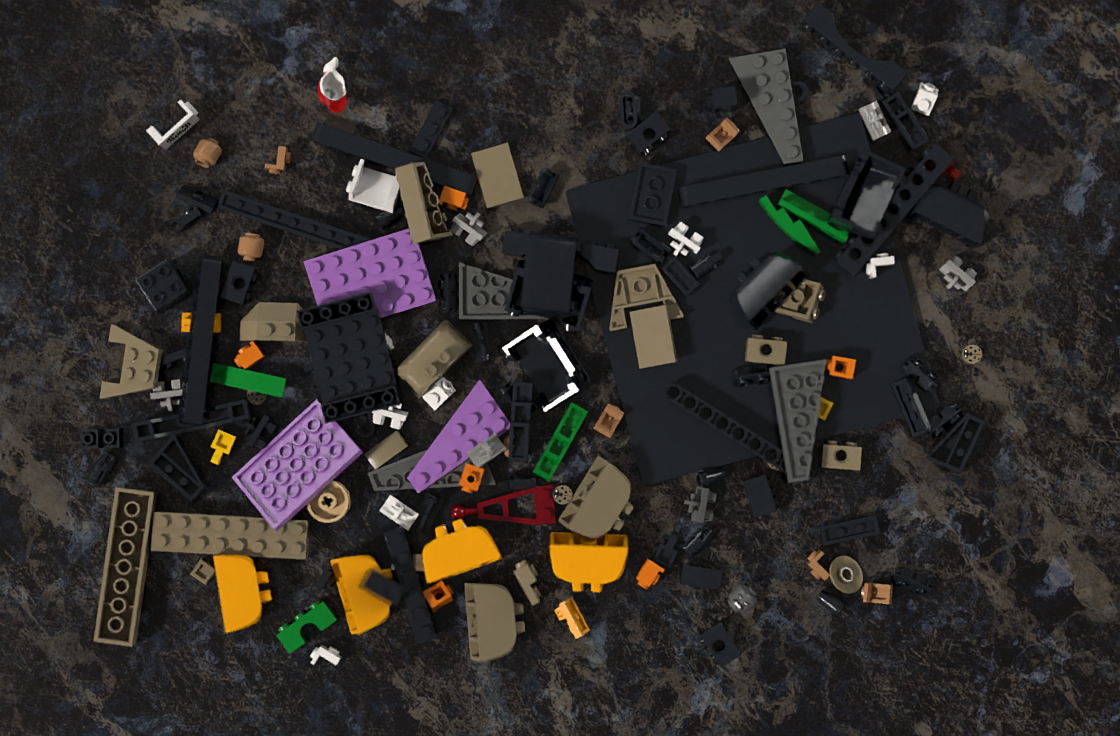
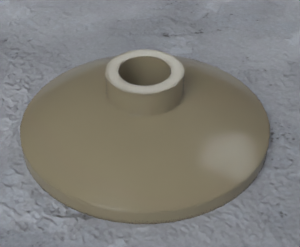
[830,556,863,594]

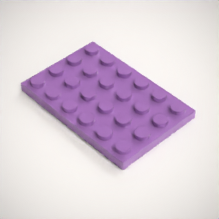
[303,229,437,318]
[232,399,363,531]

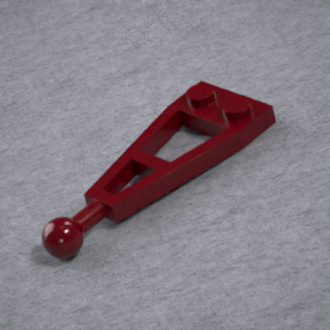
[451,485,556,525]

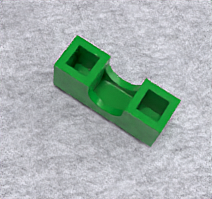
[276,600,339,654]

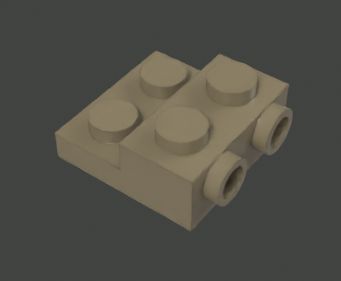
[775,280,825,323]
[513,559,541,605]

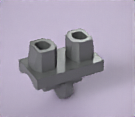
[684,487,717,523]

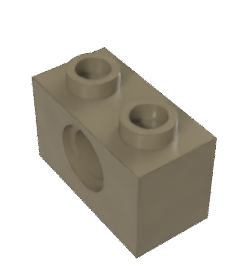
[745,335,787,366]
[820,441,862,470]

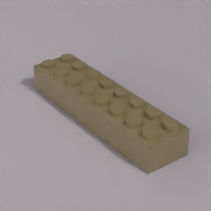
[94,487,158,647]
[151,511,310,559]

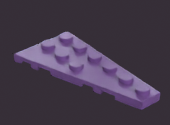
[407,380,510,493]

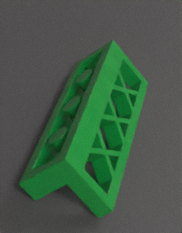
[776,189,850,244]

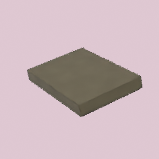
[471,143,524,209]
[630,305,678,369]

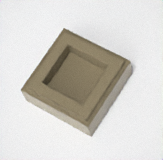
[190,558,216,585]

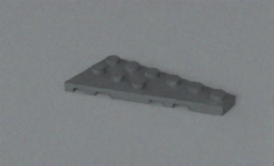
[729,49,803,165]
[459,262,547,320]
[769,359,827,483]
[368,449,496,491]

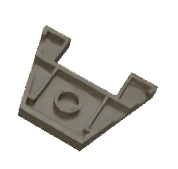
[609,264,684,331]
[100,324,162,399]

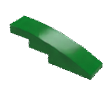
[758,195,820,255]
[209,363,287,398]
[533,402,588,481]

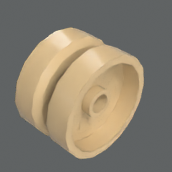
[307,480,351,523]

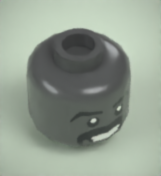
[728,584,757,613]

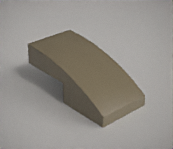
[364,430,409,470]

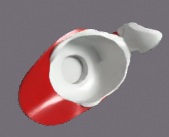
[317,57,347,113]

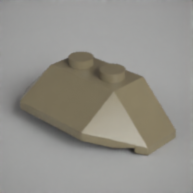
[240,302,307,342]

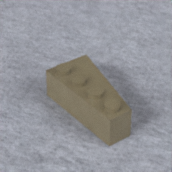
[395,162,453,244]

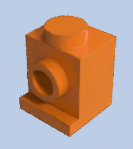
[438,186,469,211]
[234,340,266,370]
[825,356,856,379]
[459,463,485,493]
[636,558,665,590]
[423,580,454,613]

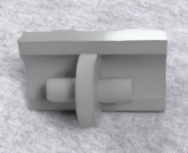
[859,101,891,141]
[451,212,487,246]
[939,256,977,292]
[150,379,183,411]
[467,433,506,469]

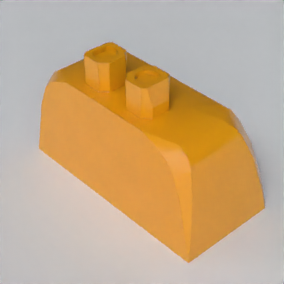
[423,519,503,584]
[550,532,628,592]
[214,555,272,633]
[331,555,392,634]

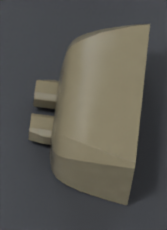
[394,320,473,399]
[558,456,634,538]
[464,583,525,662]

